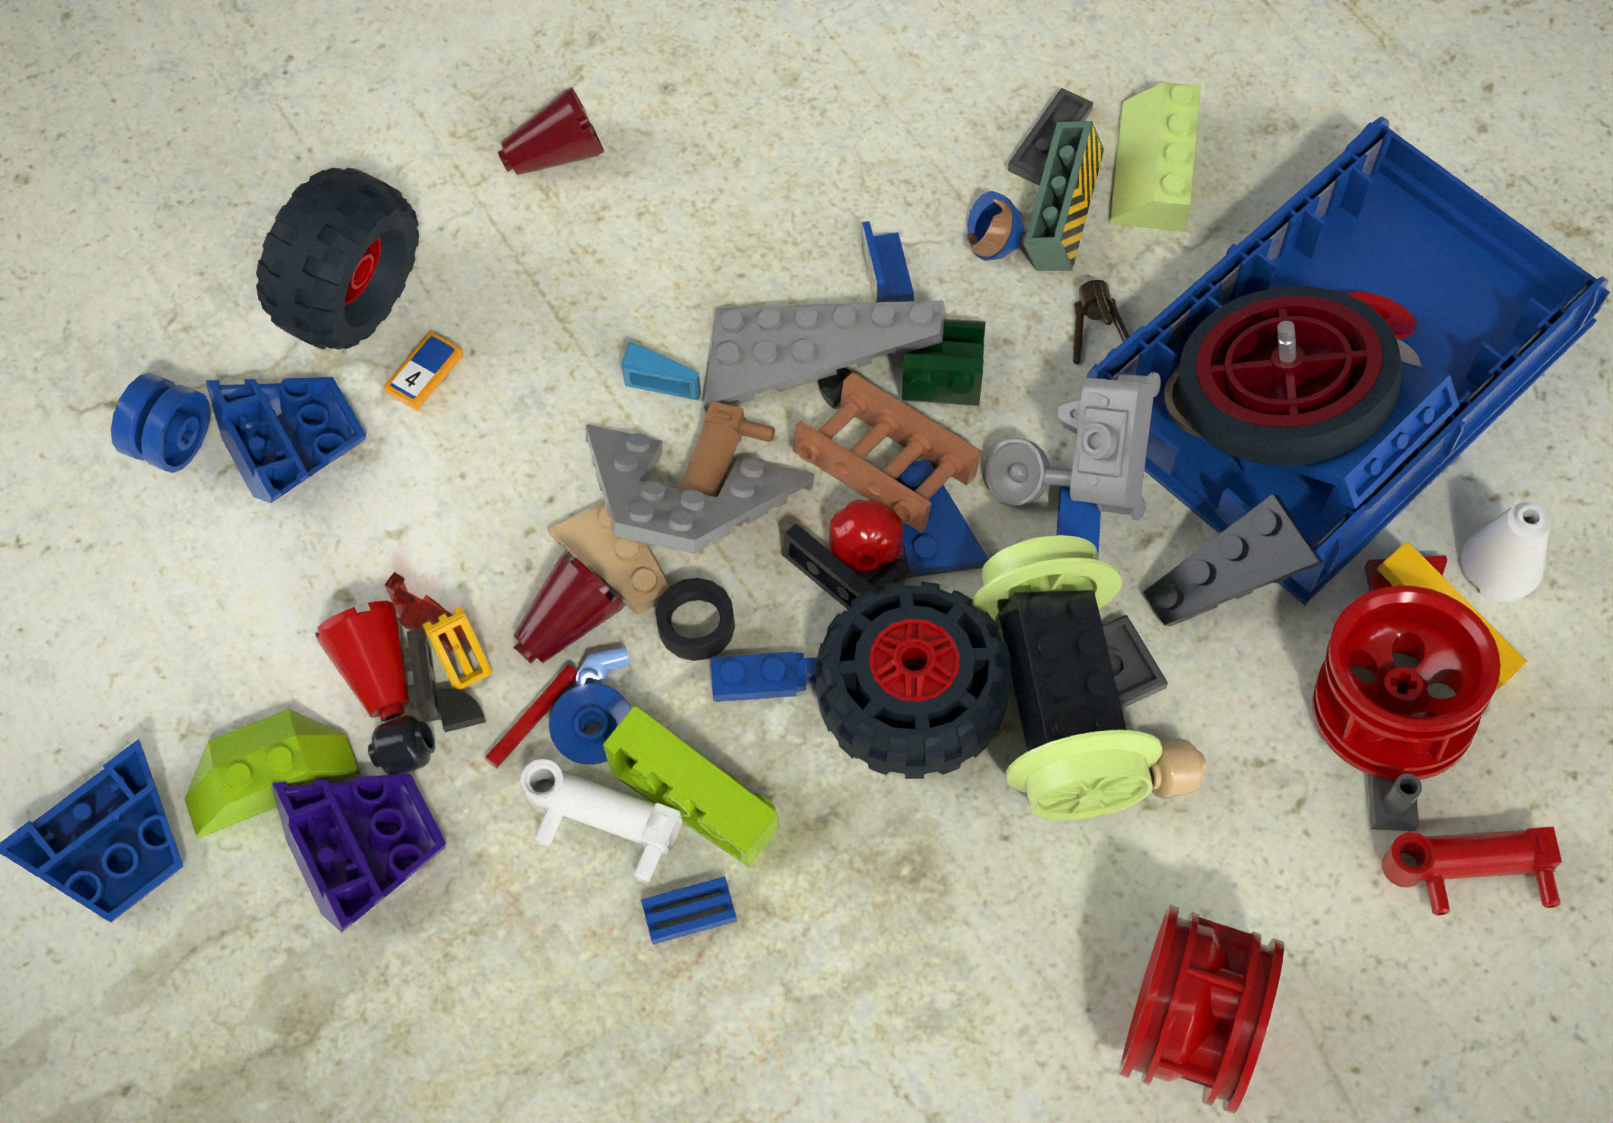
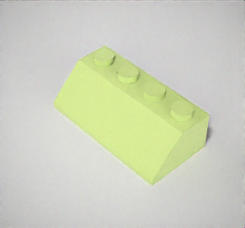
[1110,82,1201,232]

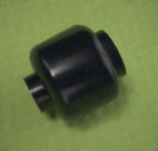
[368,715,435,775]

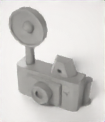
[985,372,1161,521]

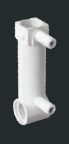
[520,759,683,883]

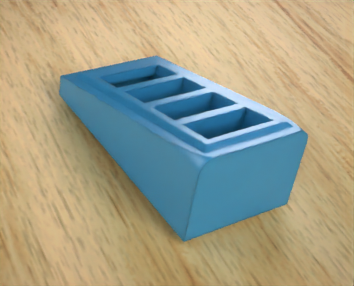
[621,342,701,400]

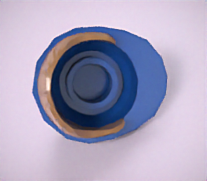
[966,191,1025,261]

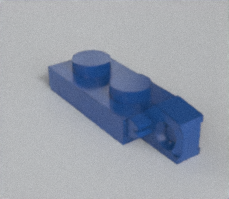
[711,652,817,702]

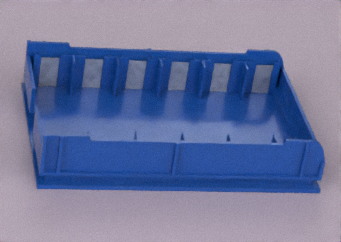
[1086,116,1610,606]

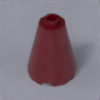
[498,87,604,175]
[513,549,626,664]

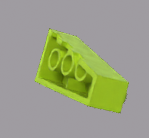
[603,705,779,867]

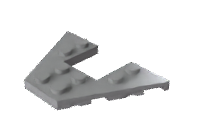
[586,425,815,554]

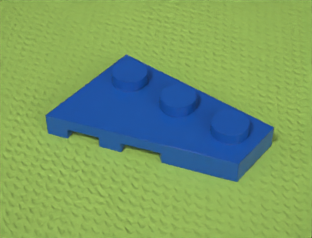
[896,460,989,578]

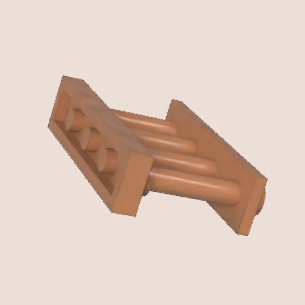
[793,372,982,533]

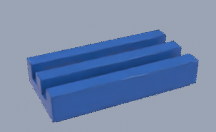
[641,876,737,945]

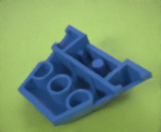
[206,377,366,503]
[0,739,184,923]

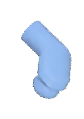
[576,646,630,686]

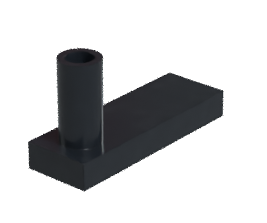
[782,524,910,610]

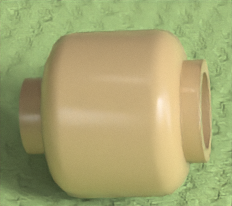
[1149,739,1206,799]

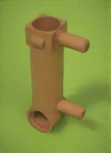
[679,401,775,526]

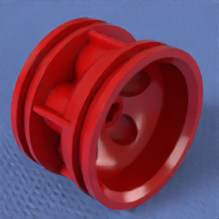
[1312,585,1501,781]
[1119,905,1284,1114]

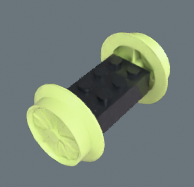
[971,535,1163,821]

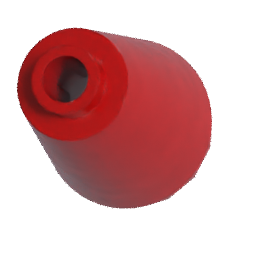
[315,600,410,722]

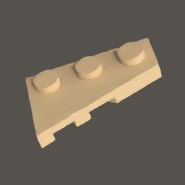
[548,503,670,615]

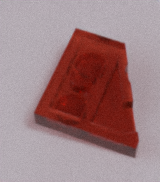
[384,572,471,656]

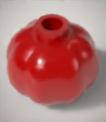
[829,499,904,572]

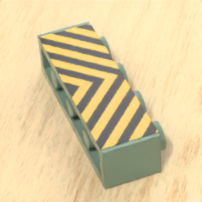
[1023,121,1104,271]

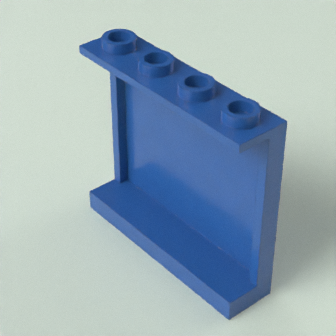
[1238,362,1459,509]

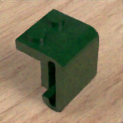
[902,318,986,406]

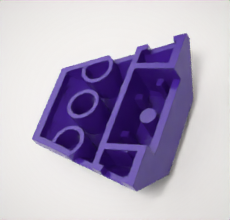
[272,774,446,933]

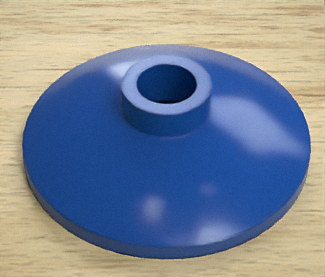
[549,683,631,765]

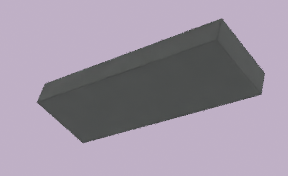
[1008,88,1093,186]

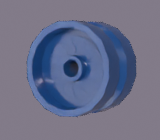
[111,373,210,473]

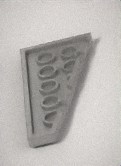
[703,300,945,413]

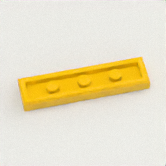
[1377,541,1527,690]

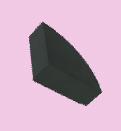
[818,367,852,409]
[435,688,486,732]

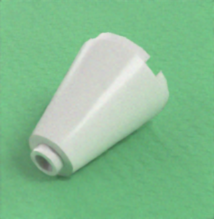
[1460,502,1550,602]

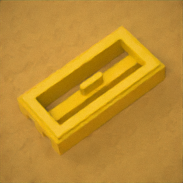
[423,606,493,690]

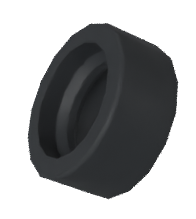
[656,578,735,661]

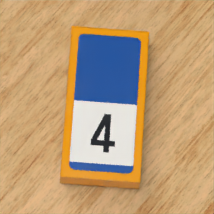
[384,331,464,411]

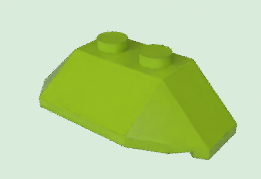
[184,709,360,839]

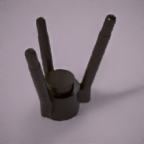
[1073,280,1130,364]

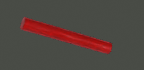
[485,665,578,769]

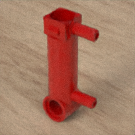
[1382,826,1562,916]

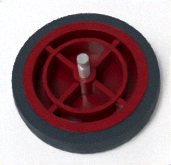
[1179,286,1402,466]

